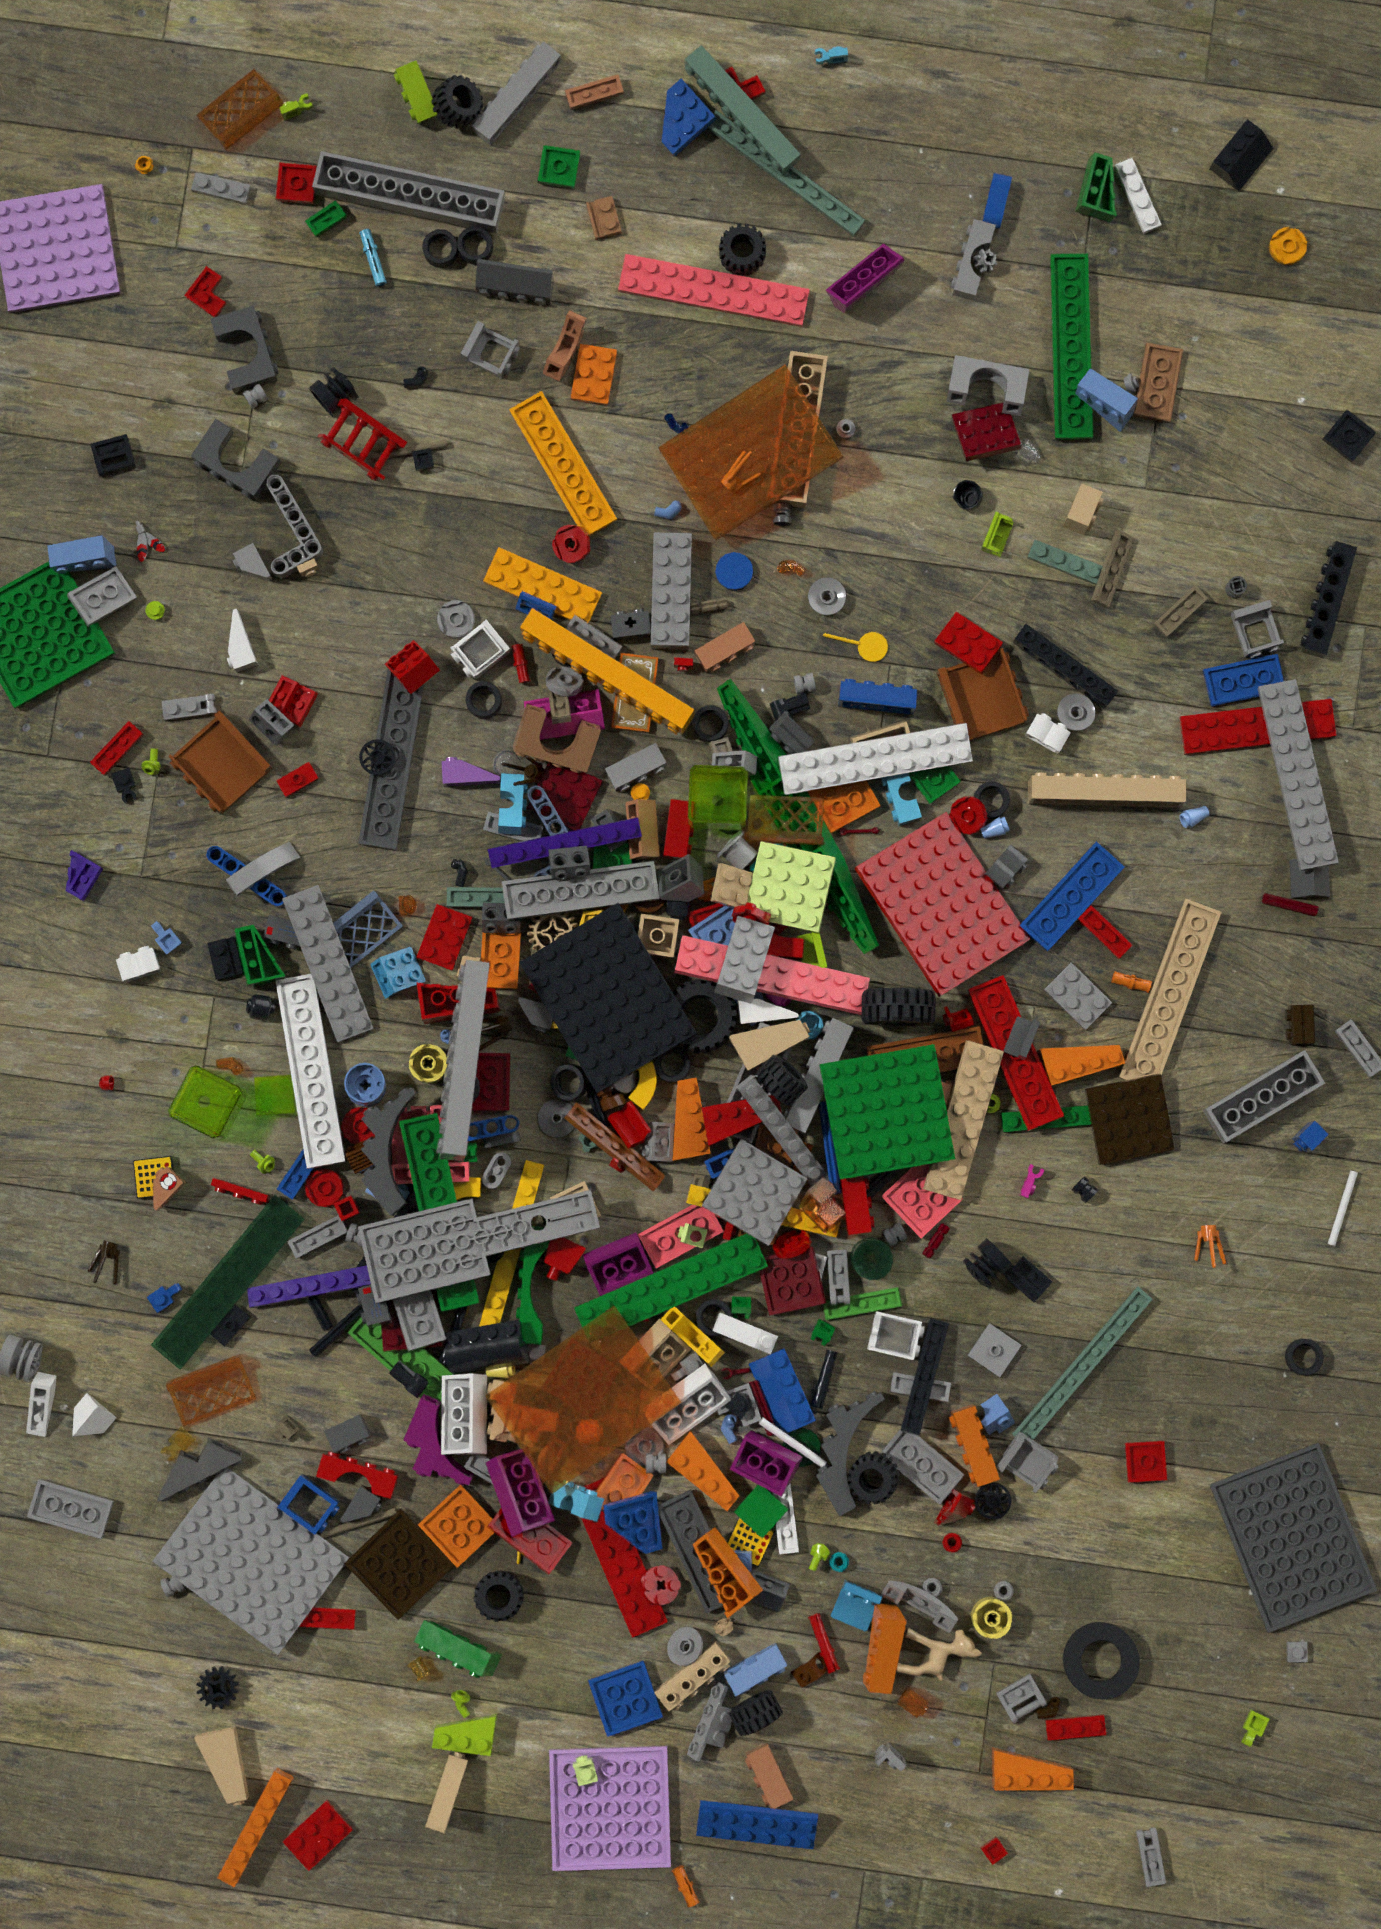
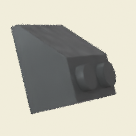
[658,854,704,902]

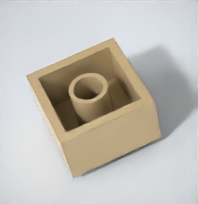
[1063,483,1104,535]
[638,914,679,960]

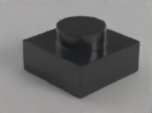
[412,448,435,472]
[726,1392,753,1420]

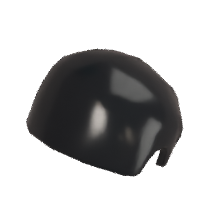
[953,480,983,511]

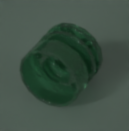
[850,1237,893,1280]

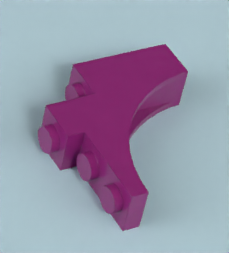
[403,1394,475,1485]

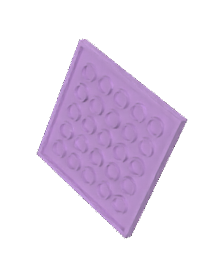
[0,184,121,313]
[549,1746,671,1871]

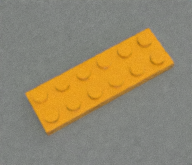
[483,547,602,623]

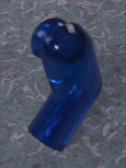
[664,413,690,435]

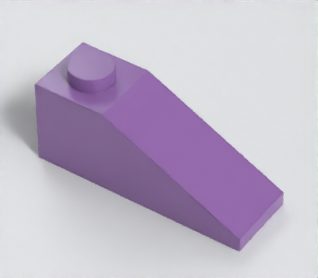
[442,757,501,787]

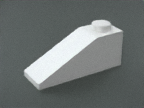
[227,609,258,672]
[737,999,798,1024]
[712,1313,778,1354]
[26,1372,57,1437]

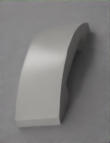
[226,842,300,896]
[881,1581,958,1633]

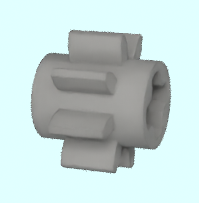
[973,249,997,273]

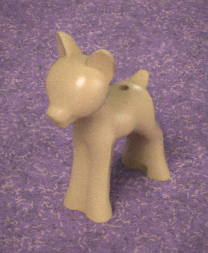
[896,1627,981,1681]

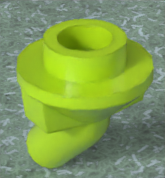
[141,748,161,775]
[249,1149,275,1174]
[809,1543,830,1572]
[451,1690,470,1718]

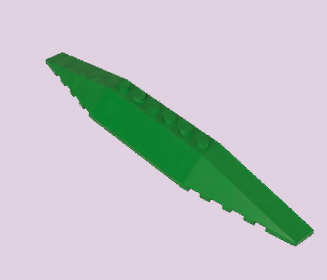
[717,679,879,954]

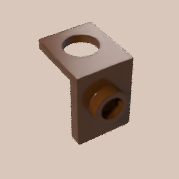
[791,1652,828,1688]

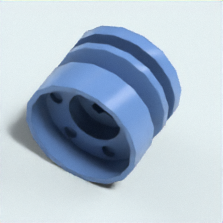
[344,1063,386,1107]

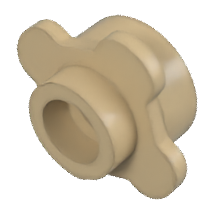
[714,1618,733,1636]

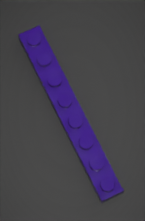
[488,817,642,868]
[247,1266,371,1308]

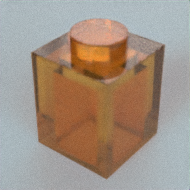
[897,1686,929,1718]

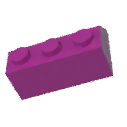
[583,1232,653,1296]
[730,1430,803,1497]

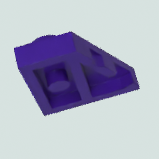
[66,850,103,901]

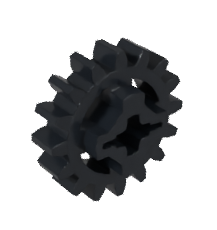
[196,1666,240,1710]

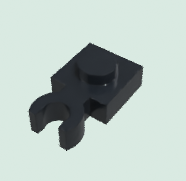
[111,768,137,804]

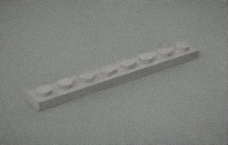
[736,1075,830,1198]

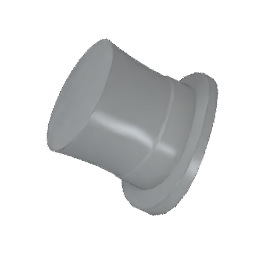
[717,830,758,870]

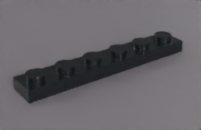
[900,1318,949,1436]

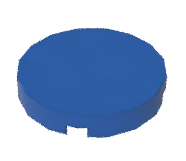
[715,552,753,591]

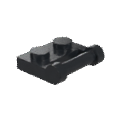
[90,434,136,477]

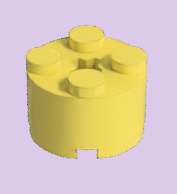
[409,1044,448,1084]
[971,1597,1012,1639]

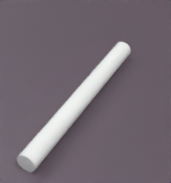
[1328,1170,1358,1246]
[759,1418,827,1467]

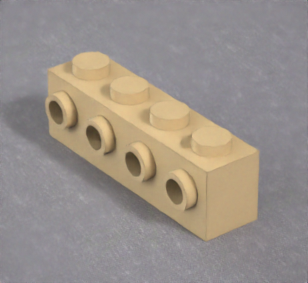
[654,1641,730,1711]

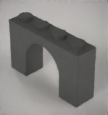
[210,306,279,394]
[191,418,281,500]

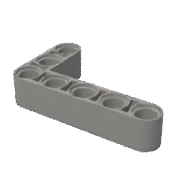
[267,475,323,579]

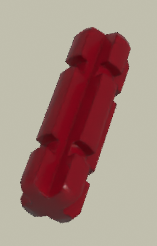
[922,1223,950,1259]

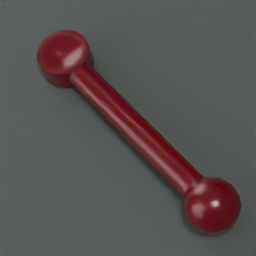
[839,827,879,836]

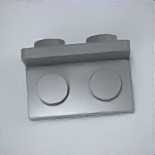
[642,1122,674,1162]
[875,1742,906,1772]

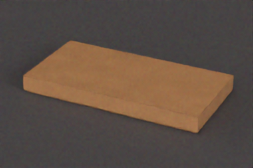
[1133,343,1184,423]

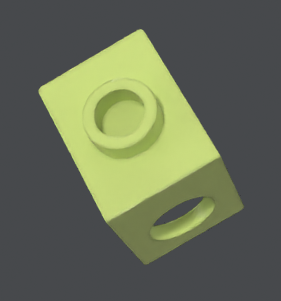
[678,1223,708,1248]

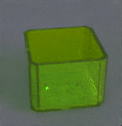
[688,765,748,830]
[168,1065,248,1141]

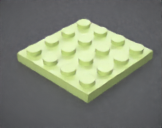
[747,842,836,933]

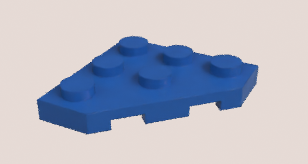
[661,78,717,157]
[604,1491,662,1554]

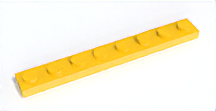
[686,1184,841,1238]

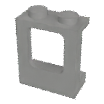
[461,321,520,379]
[1231,600,1284,659]

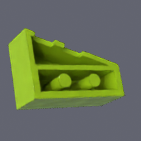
[393,60,438,124]
[432,1714,497,1756]

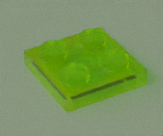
[254,1075,296,1116]

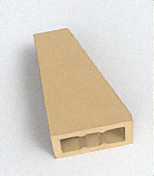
[729,1020,810,1071]
[195,1726,249,1806]
[425,1751,469,1833]

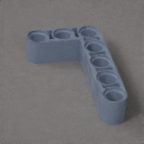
[527,785,580,877]

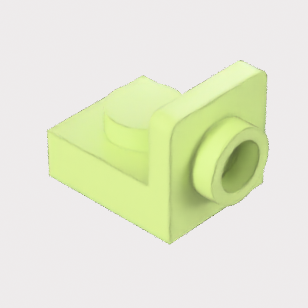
[572,1755,598,1786]

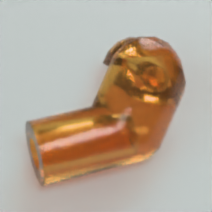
[777,560,806,577]
[216,1057,243,1075]

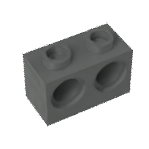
[249,699,294,746]
[549,846,590,880]
[482,903,521,934]

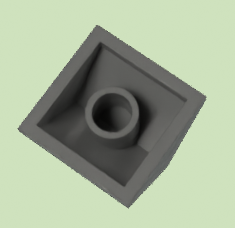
[1289,859,1330,898]

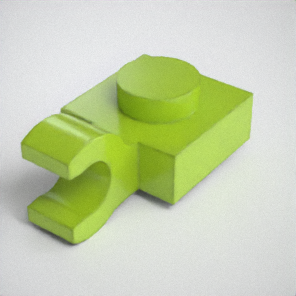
[279,94,313,121]
[1241,1710,1269,1747]

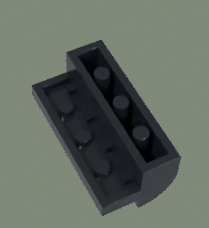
[444,1320,529,1375]

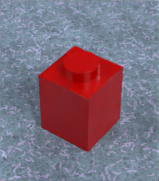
[333,1195,361,1222]

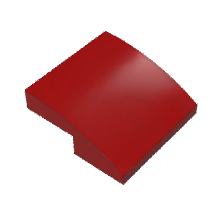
[269,675,318,727]

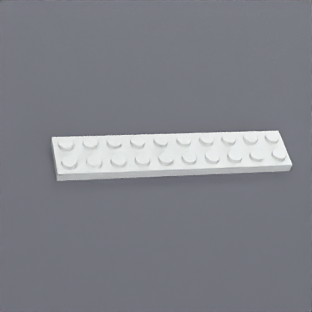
[778,723,973,795]
[276,974,346,1169]

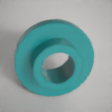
[829,1552,849,1572]

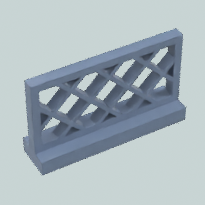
[333,890,403,968]

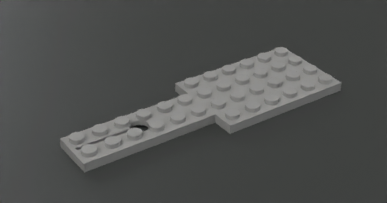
[358,1190,600,1303]

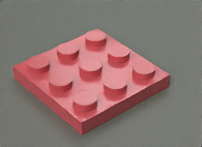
[881,1164,963,1239]

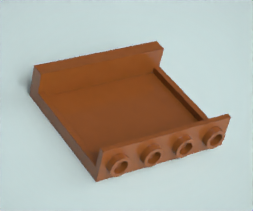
[937,648,1029,741]
[169,710,273,814]

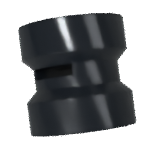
[1071,1176,1098,1203]

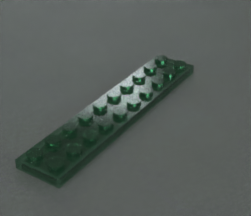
[151,1195,305,1370]

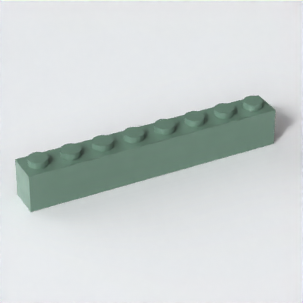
[684,45,801,175]

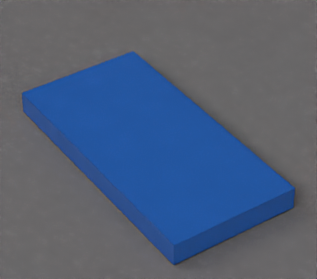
[1203,654,1284,707]

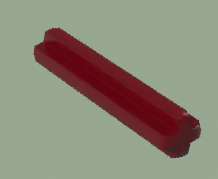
[1262,893,1319,916]
[749,1380,776,1436]

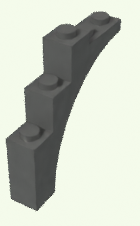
[361,1087,418,1216]
[815,1391,884,1517]

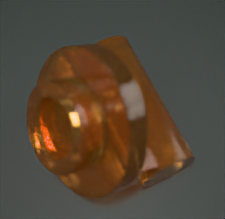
[398,895,417,916]

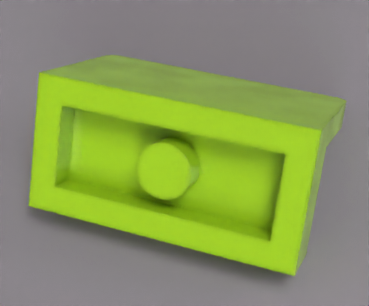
[796,931,827,968]

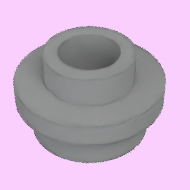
[1124,373,1139,392]
[836,419,855,438]
[922,1578,942,1597]
[994,1581,1014,1601]

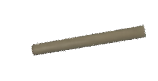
[372,440,448,461]
[321,1508,396,1538]

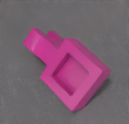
[1019,1164,1044,1198]

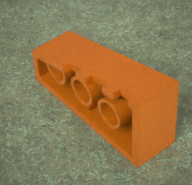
[1038,1045,1125,1086]
[673,1077,711,1161]
[949,1404,1000,1487]
[666,1430,739,1511]
[992,1747,1074,1791]

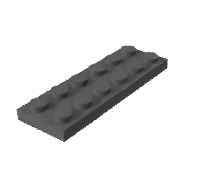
[658,1489,723,1614]

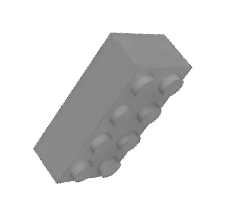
[714,916,775,1004]

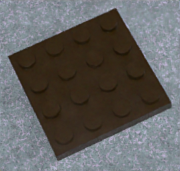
[1085,1073,1175,1165]
[344,1508,454,1620]

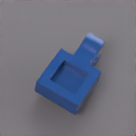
[147,1283,183,1313]

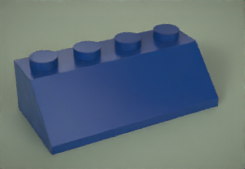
[838,679,917,715]
[749,1348,816,1433]

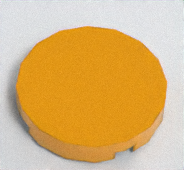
[1269,227,1307,265]

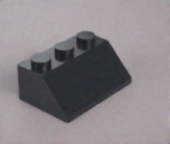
[1210,119,1274,192]

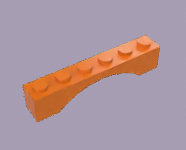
[217,1768,294,1887]

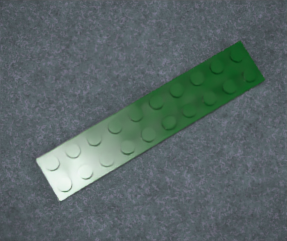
[1050,253,1093,440]
[399,1112,479,1311]
[574,1233,768,1344]

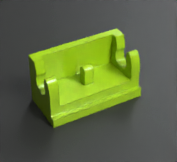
[981,512,1014,558]

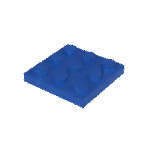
[588,1660,663,1737]

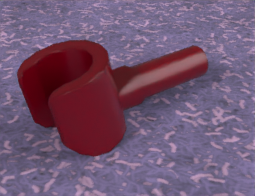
[722,1367,749,1379]

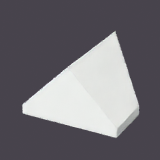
[72,1393,117,1437]

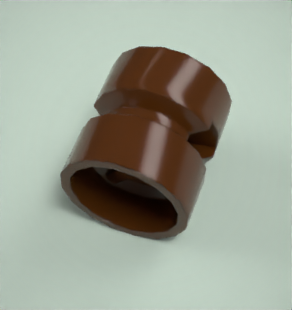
[597,1086,626,1112]

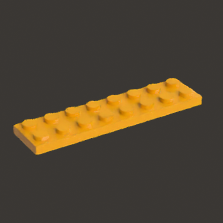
[509,391,617,536]

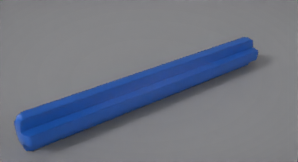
[818,1101,842,1195]

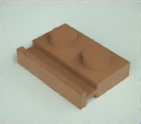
[586,196,622,240]

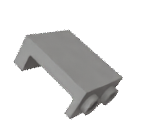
[996,1431,1059,1493]

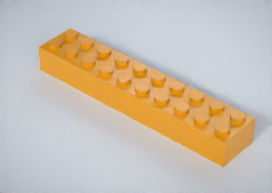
[520,608,694,735]

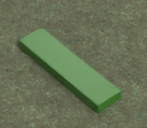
[823,1287,902,1320]

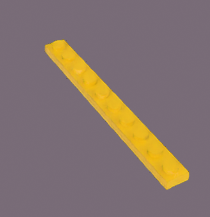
[479,1160,545,1326]

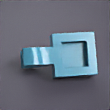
[815,46,848,65]

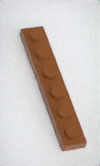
[564,1102,665,1191]

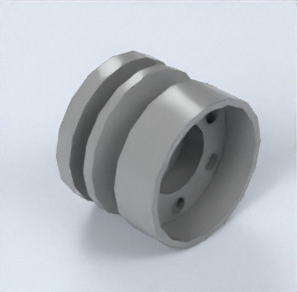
[0,1334,43,1383]

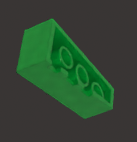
[414,1620,502,1678]

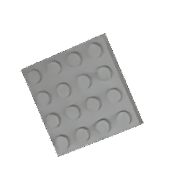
[702,1139,807,1246]

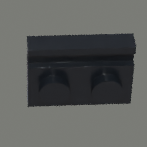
[207,936,244,980]
[1005,1256,1052,1303]

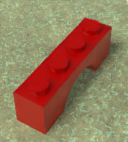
[316,1451,399,1499]

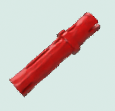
[808,1613,840,1673]

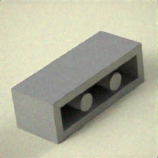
[605,743,667,792]

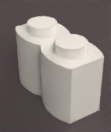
[1025,713,1071,754]
[116,946,161,983]

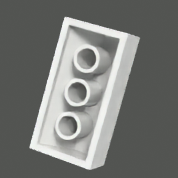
[643,1364,731,1445]
[441,1374,487,1455]

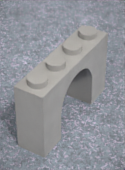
[946,355,1029,416]

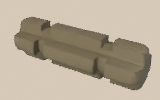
[690,598,728,614]

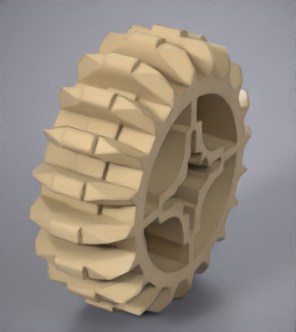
[527,912,578,950]

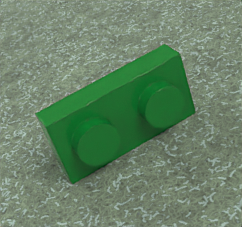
[305,200,347,238]

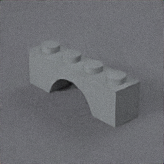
[951,219,996,301]

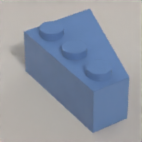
[1075,368,1138,432]
[47,535,116,574]
[724,1643,787,1696]

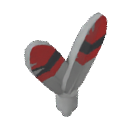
[136,521,166,562]

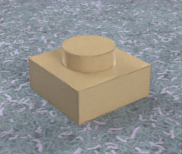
[297,559,319,577]

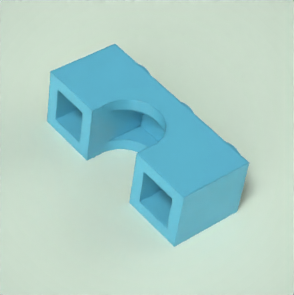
[498,773,528,835]
[881,773,922,826]
[548,1479,604,1522]

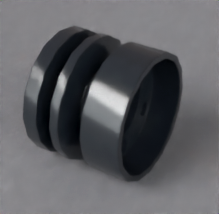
[309,367,359,418]
[963,1238,1014,1290]

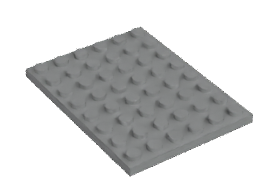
[152,1467,349,1655]

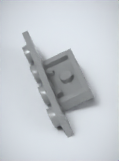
[687,1681,732,1762]

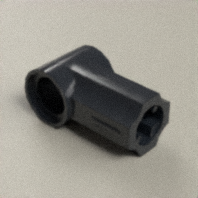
[770,693,810,721]
[389,1360,430,1398]

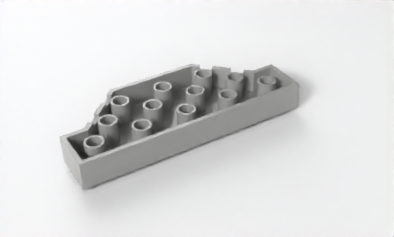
[437,960,489,1162]

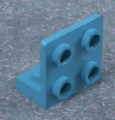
[370,947,426,999]
[831,1580,882,1631]

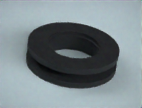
[1063,1622,1140,1700]

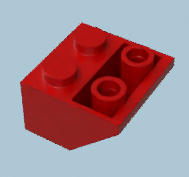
[385,640,440,694]

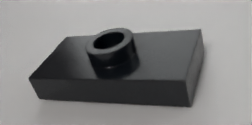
[210,1304,250,1347]

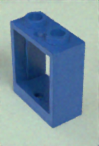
[278,1474,340,1535]

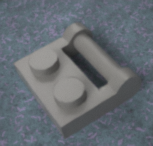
[996,1673,1047,1724]

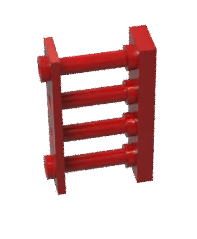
[317,399,407,481]

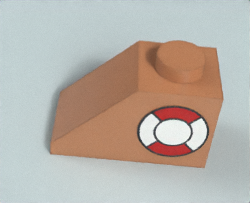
[153,1167,186,1211]

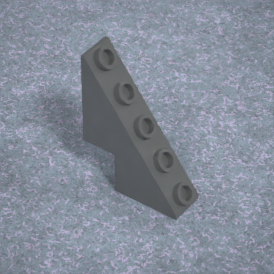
[157,1437,242,1502]

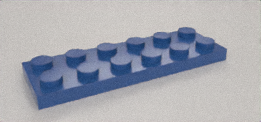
[1019,841,1125,952]
[696,1800,818,1849]

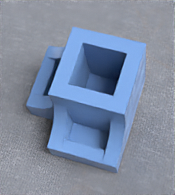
[981,1394,1015,1435]

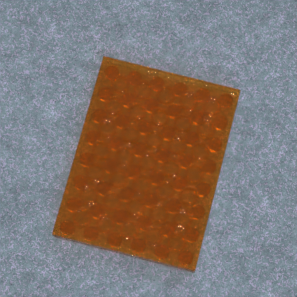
[658,365,844,541]
[485,1306,682,1494]

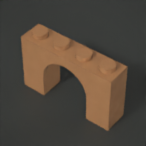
[513,704,601,773]

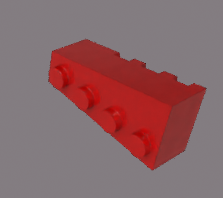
[416,982,500,1024]
[701,1095,782,1147]

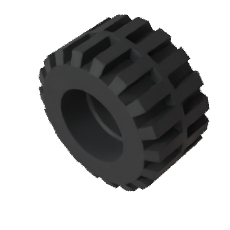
[432,75,484,129]
[719,223,766,276]
[756,1054,808,1106]
[848,1451,900,1505]
[474,1570,524,1622]
[729,1690,783,1736]

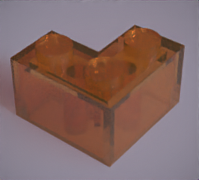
[799,1177,846,1234]

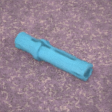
[359,229,387,287]

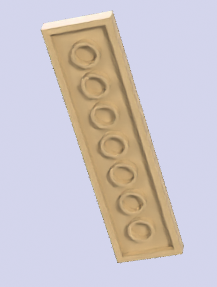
[923,1040,1004,1200]

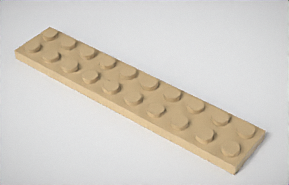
[1119,898,1221,1080]

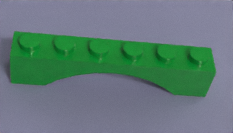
[516,1226,549,1345]

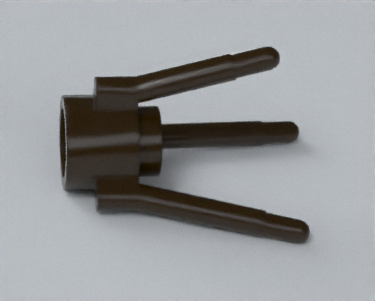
[501,755,544,786]
[479,1015,512,1051]
[88,1240,121,1285]

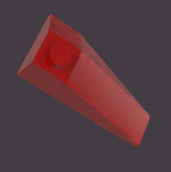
[934,1489,975,1526]

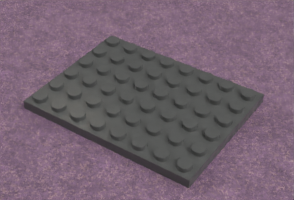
[1209,1442,1377,1633]

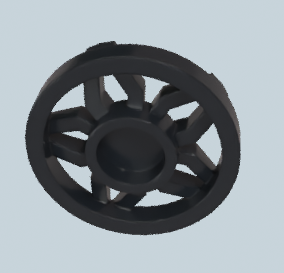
[359,739,395,775]
[975,1482,1012,1519]

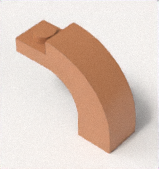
[542,311,587,381]

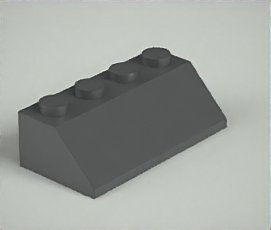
[475,259,554,305]

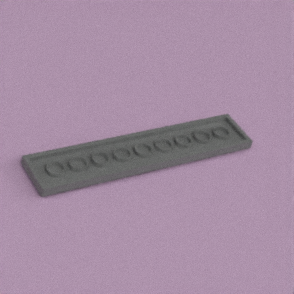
[358,657,425,850]

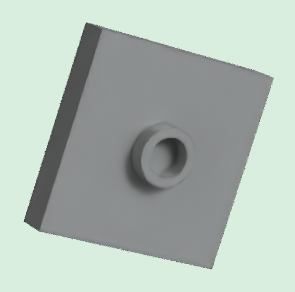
[968,1323,1022,1377]

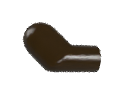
[1036,1696,1062,1719]

